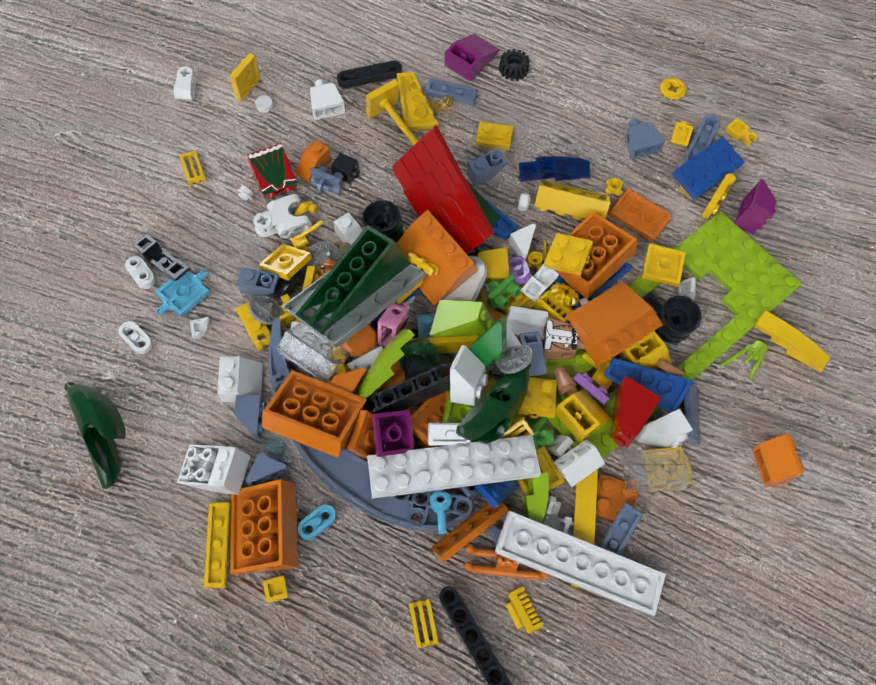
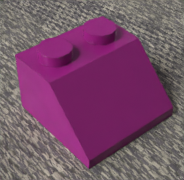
[735,179,776,234]
[372,410,415,457]

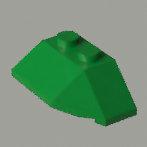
[450,315,507,371]

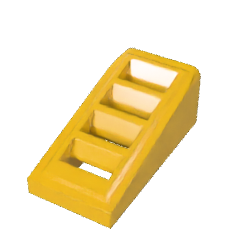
[534,290,574,323]

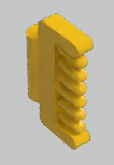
[505,587,544,634]

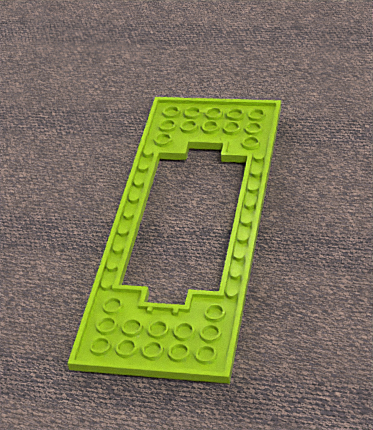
[529,211,802,459]

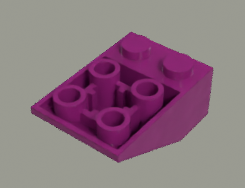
[444,34,500,82]

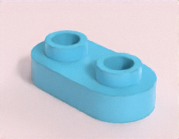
[298,504,336,540]

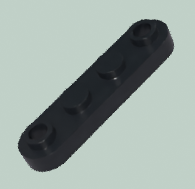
[337,60,402,88]

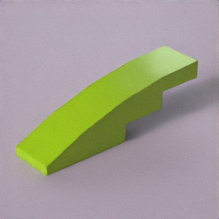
[356,329,415,399]

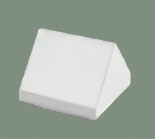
[678,277,696,301]

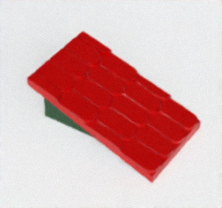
[392,125,501,254]

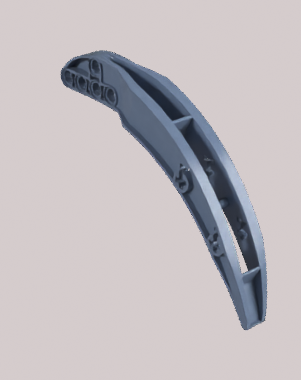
[269,317,472,532]

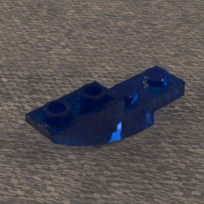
[519,156,591,182]

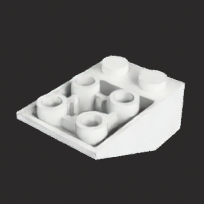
[177,444,250,495]

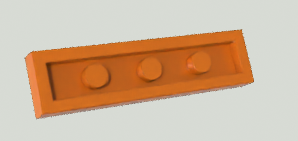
[431,502,509,563]

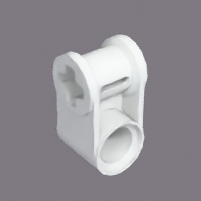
[173,66,197,100]

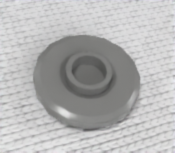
[308,241,341,274]
[249,295,284,325]
[497,345,534,374]

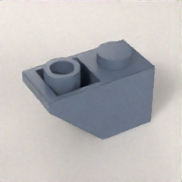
[467,149,507,187]
[237,267,279,296]
[520,331,546,376]
[234,395,266,440]

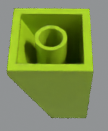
[430,300,495,337]

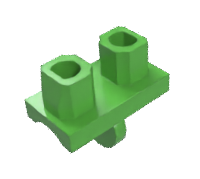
[487,274,521,310]
[518,417,554,450]

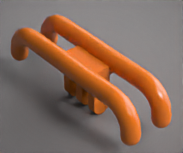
[464,545,549,580]

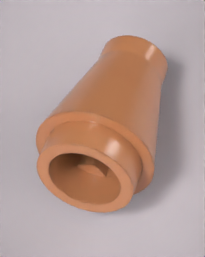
[554,367,577,398]

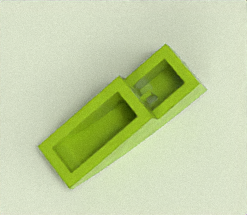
[522,472,549,524]

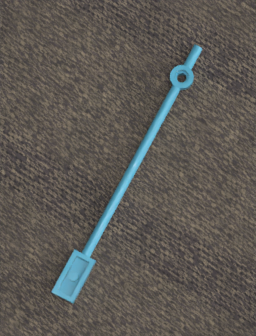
[417,314,451,534]

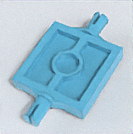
[155,269,210,318]

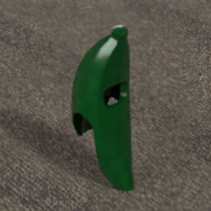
[456,364,531,443]
[64,382,126,489]

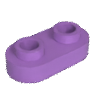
[508,256,531,284]

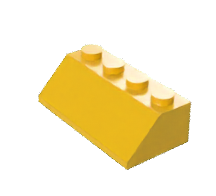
[534,179,610,220]

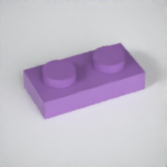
[573,372,609,406]

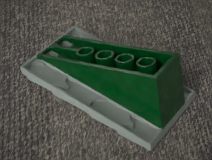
[281,225,427,348]

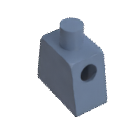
[625,118,665,160]

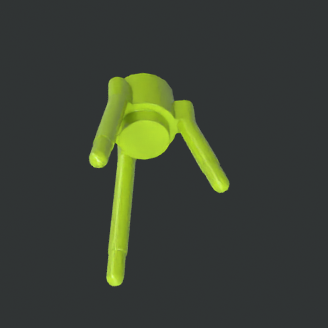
[720,340,768,380]

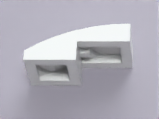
[521,264,560,302]

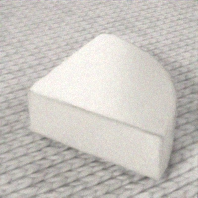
[190,317,210,340]

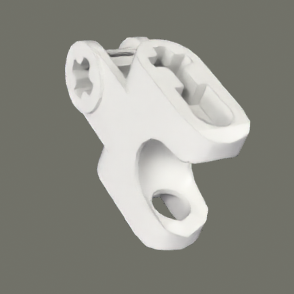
[253,194,312,238]

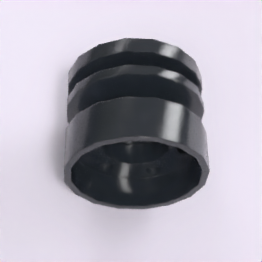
[362,200,404,243]
[654,296,702,344]

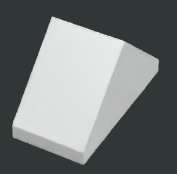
[509,224,536,261]

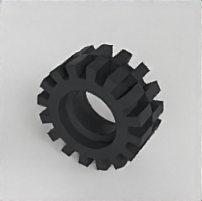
[499,49,530,81]

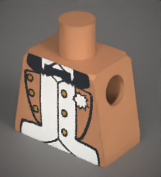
[543,318,587,359]

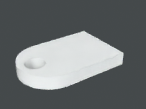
[444,256,487,302]

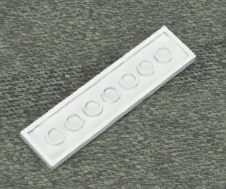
[367,435,541,499]
[494,511,666,616]

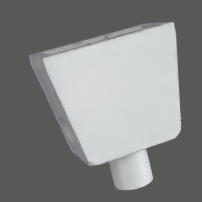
[310,79,345,120]

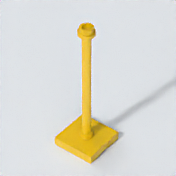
[366,79,418,145]

